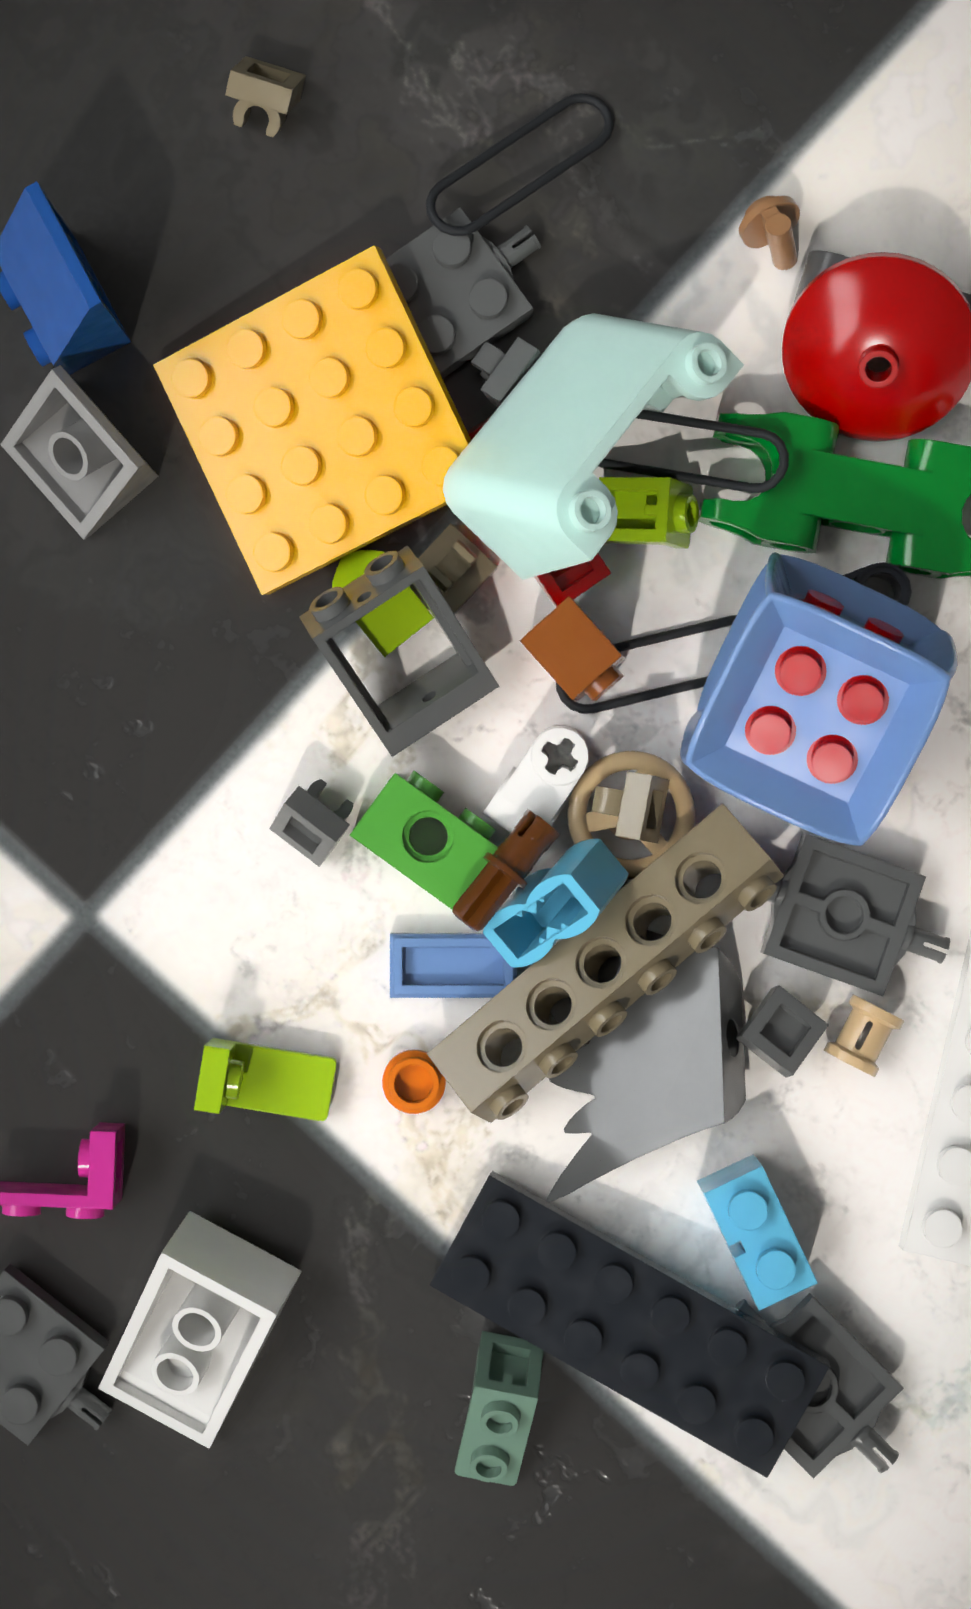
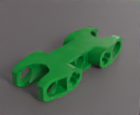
[698,412,971,579]

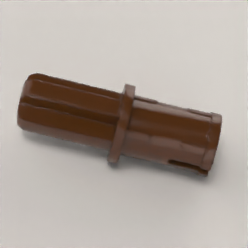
[452,809,560,931]

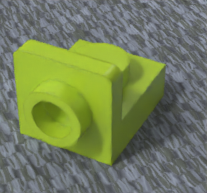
[599,477,699,549]

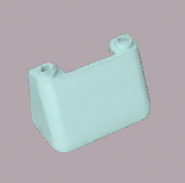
[443,313,744,580]

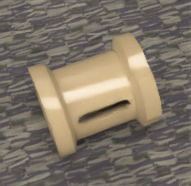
[824,994,904,1077]

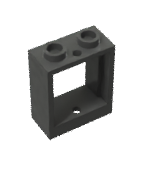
[299,545,500,757]

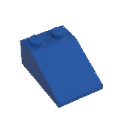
[0,181,131,375]

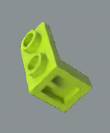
[194,1038,337,1121]

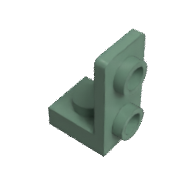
[455,1331,543,1486]

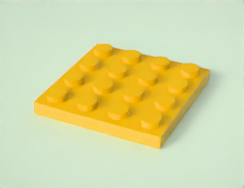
[153,245,471,595]

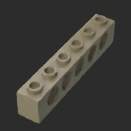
[427,803,784,1123]

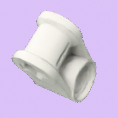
[482,725,588,832]

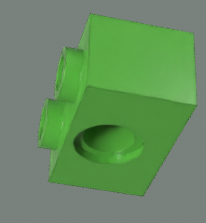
[349,770,498,910]

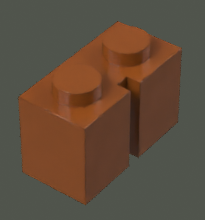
[519,596,626,702]

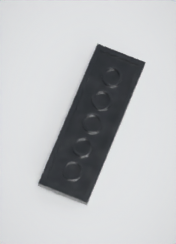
[430,1171,830,1478]

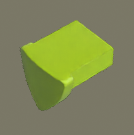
[332,550,434,657]

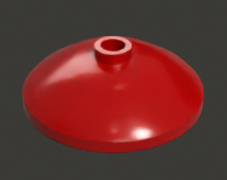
[782,252,971,441]

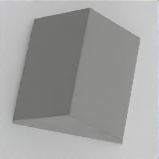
[0,365,159,540]

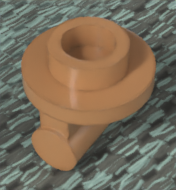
[739,196,800,270]

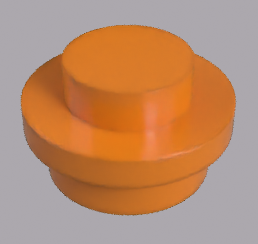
[382,1050,446,1114]

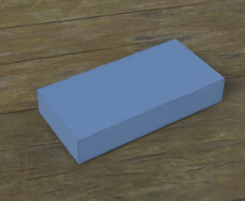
[390,933,517,998]

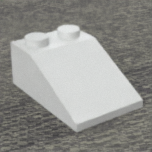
[98,1211,302,1448]

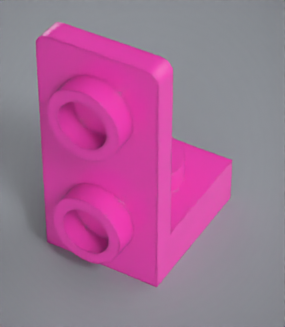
[0,1122,125,1219]

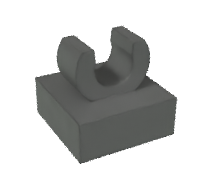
[471,337,541,410]
[269,779,353,867]
[736,985,829,1078]

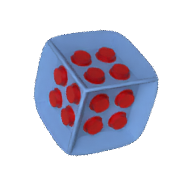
[680,552,958,846]

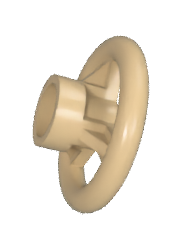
[567,751,695,879]

